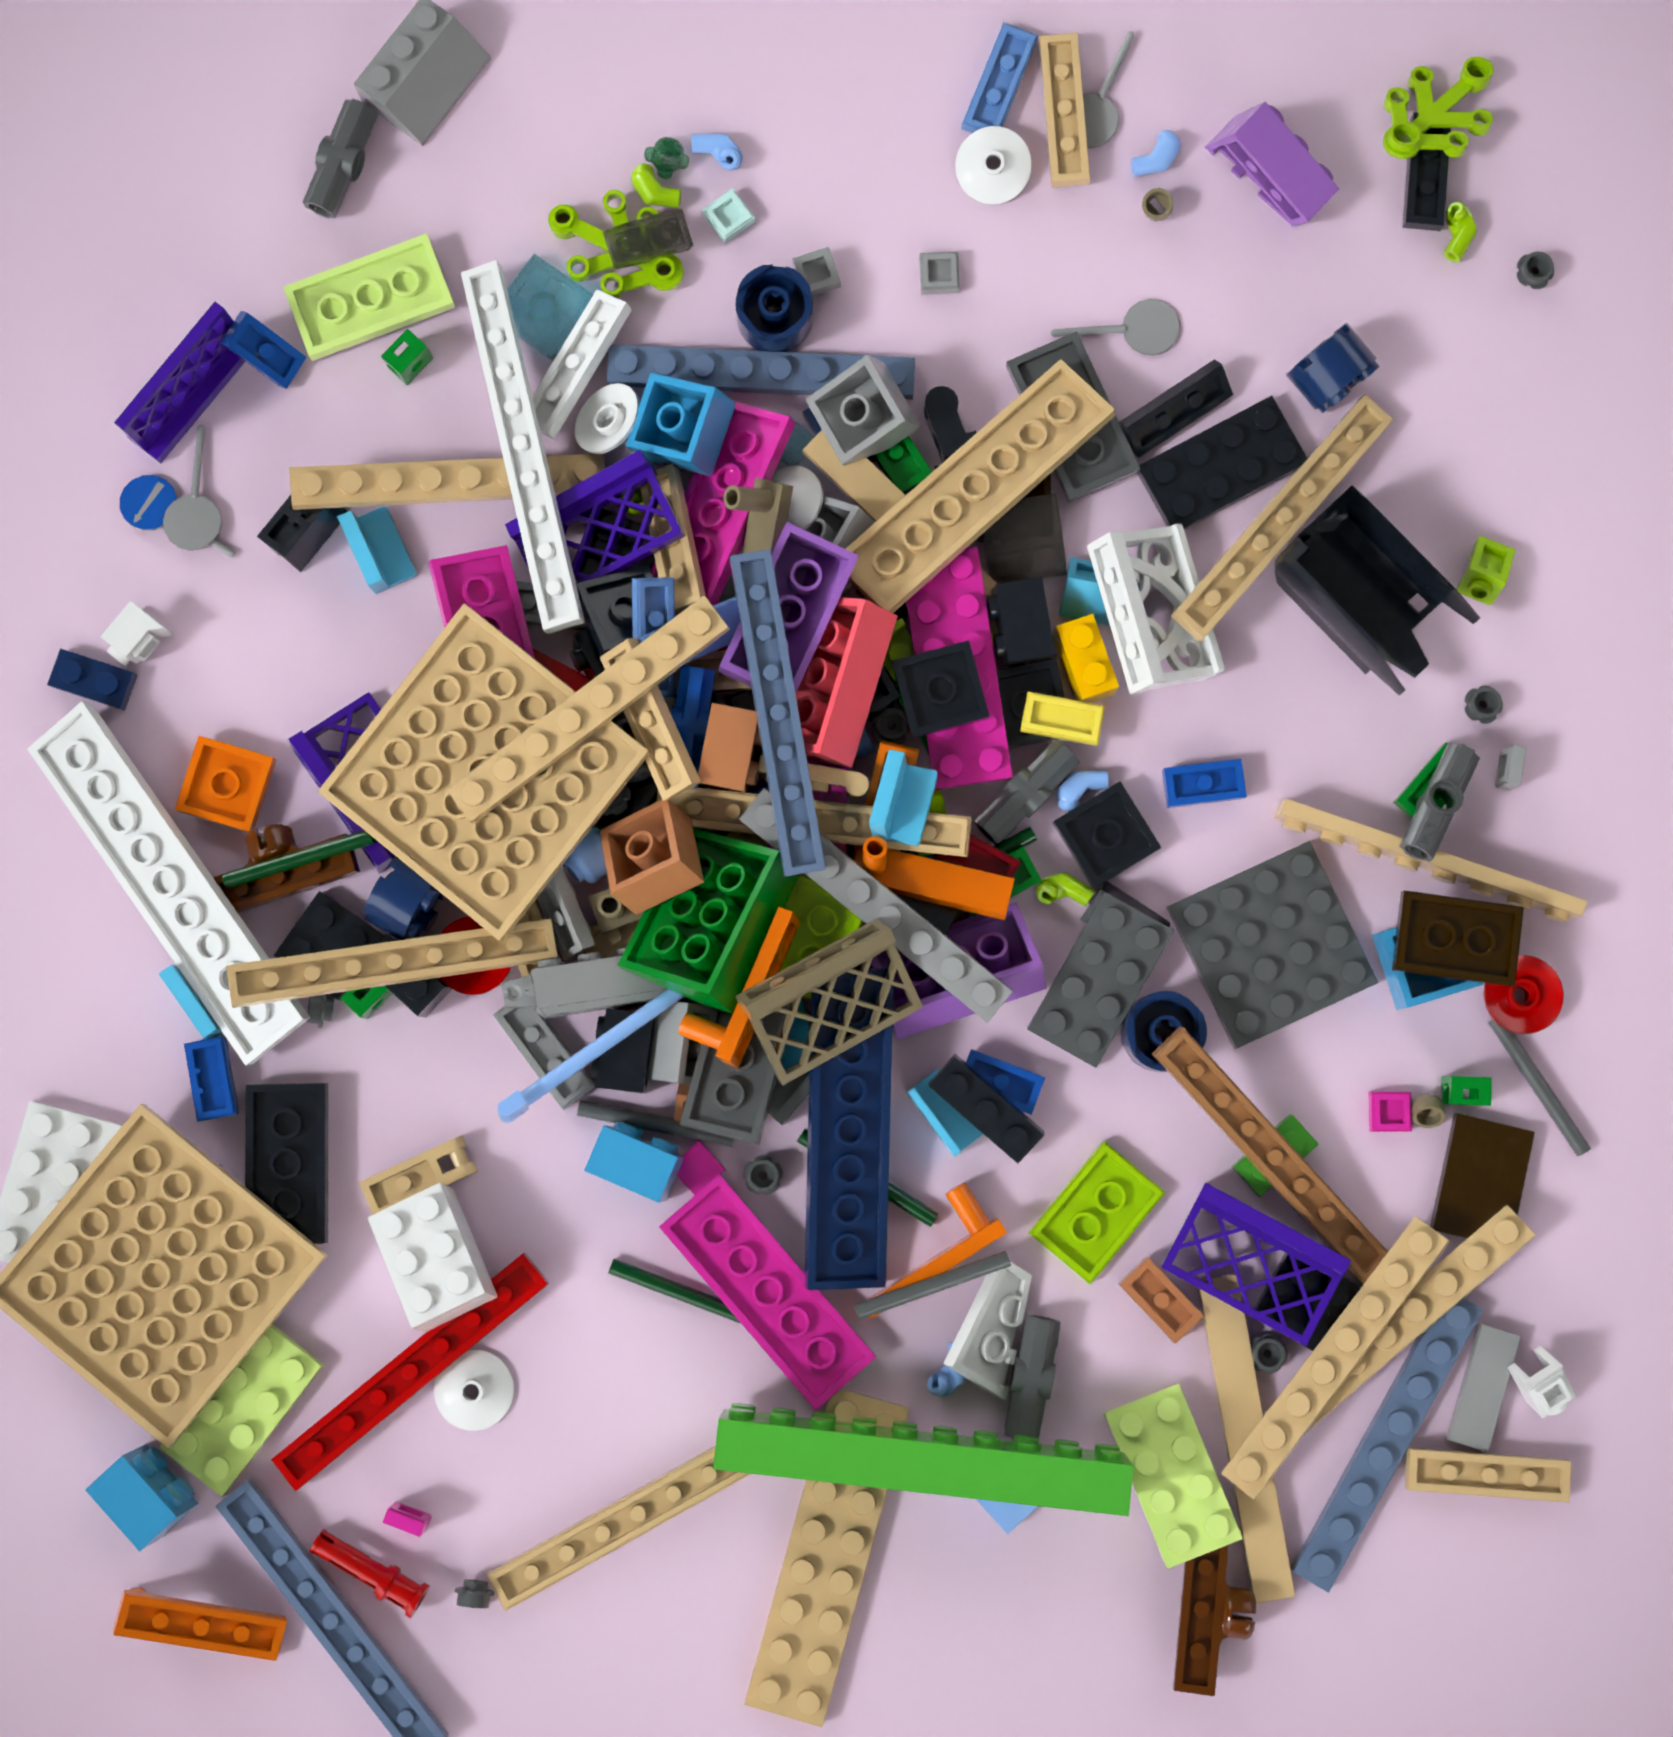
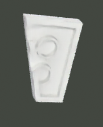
[943,1261,1032,1401]

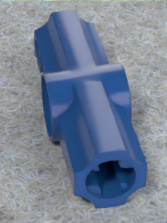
[671,665,716,788]

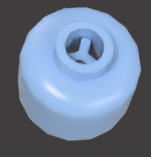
[564,826,607,883]

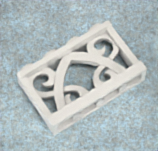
[1087,524,1225,695]

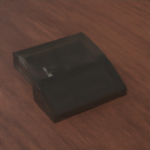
[983,493,1067,584]

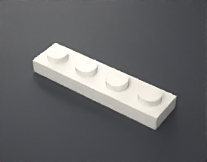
[532,290,632,439]

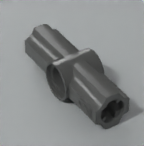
[303,98,378,219]
[973,739,1080,845]
[1399,742,1480,862]
[1004,1314,1061,1441]

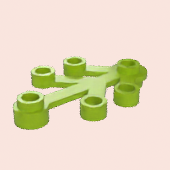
[1383,56,1494,159]
[548,190,684,298]

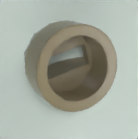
[1142,188,1173,221]
[1412,1093,1445,1128]

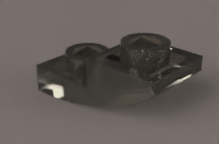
[603,209,694,270]

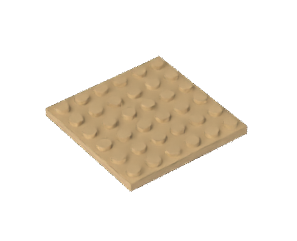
[317,603,651,941]
[0,1104,328,1449]

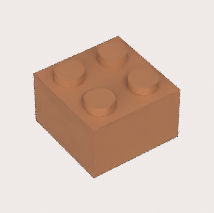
[698,703,762,793]
[599,800,704,915]

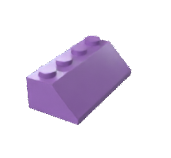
[718,522,859,694]
[871,902,1047,1040]

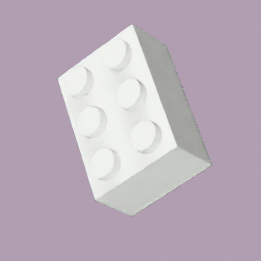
[367,1183,498,1332]

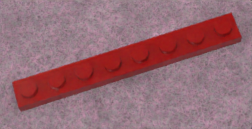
[271,1252,549,1492]

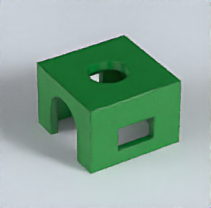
[381,329,433,386]
[340,986,393,1019]
[1441,1076,1492,1106]

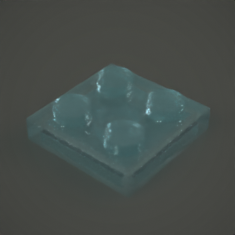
[507,253,594,361]

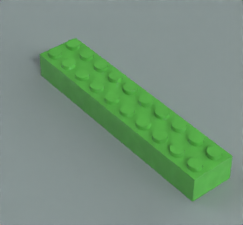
[713,1403,1134,1516]

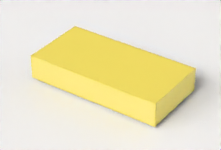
[1020,692,1105,746]

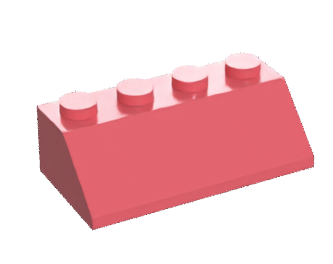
[796,597,898,767]

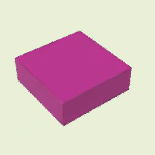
[1368,1092,1412,1132]
[677,1140,726,1195]
[382,1501,432,1537]

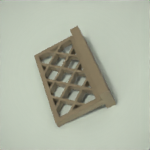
[736,919,923,1085]

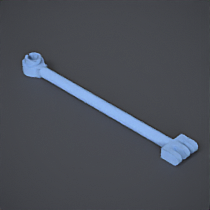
[498,989,685,1123]

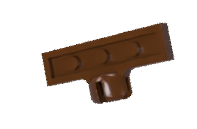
[213,824,360,913]
[1173,1545,1256,1696]

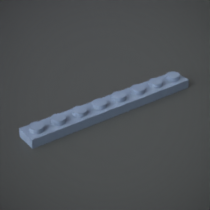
[607,345,915,400]
[730,549,826,877]
[1291,1299,1483,1593]
[215,1478,449,1737]

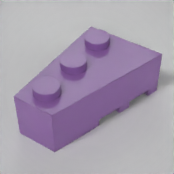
[1205,101,1339,226]

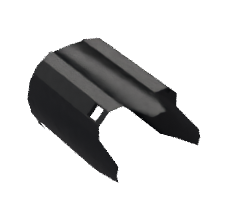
[1275,485,1481,695]

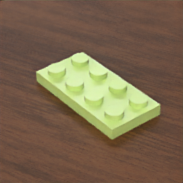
[283,233,456,361]
[159,1324,325,1497]
[1104,1383,1243,1569]

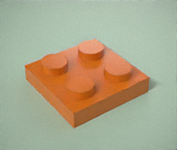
[174,736,277,833]

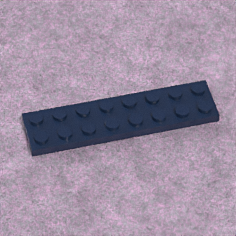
[805,968,894,1290]

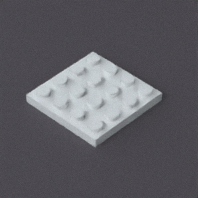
[0,1101,122,1263]

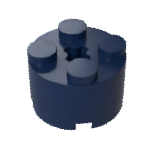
[735,264,813,352]
[1286,322,1380,413]
[364,856,445,940]
[1121,991,1207,1072]

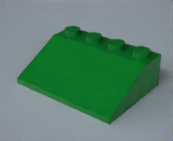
[617,828,800,1014]

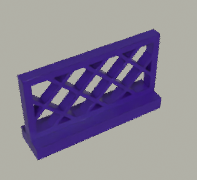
[114,301,245,464]
[505,450,685,583]
[288,692,395,874]
[1161,1183,1351,1346]

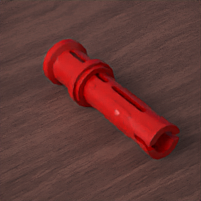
[310,1529,430,1618]

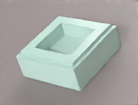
[702,188,756,244]

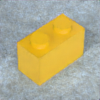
[1052,614,1119,703]

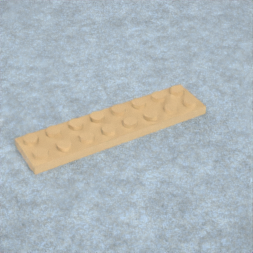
[846,359,1115,613]
[744,1388,909,1727]

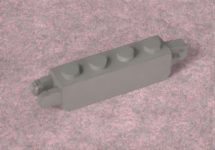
[502,948,667,1019]

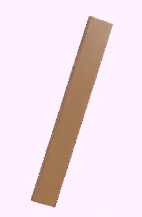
[1152,1026,1388,1284]

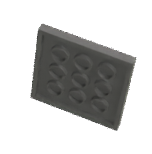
[1166,841,1379,1049]

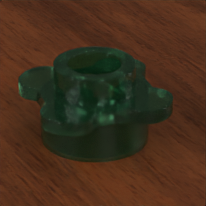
[644,137,689,179]

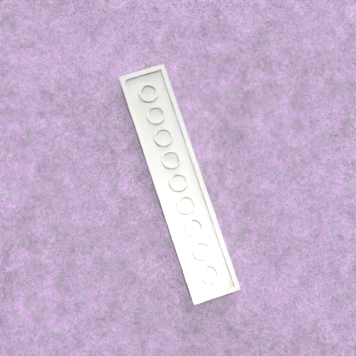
[27,701,310,1065]

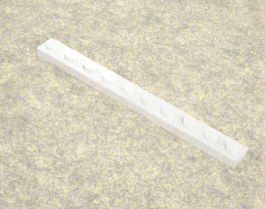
[461,260,585,634]

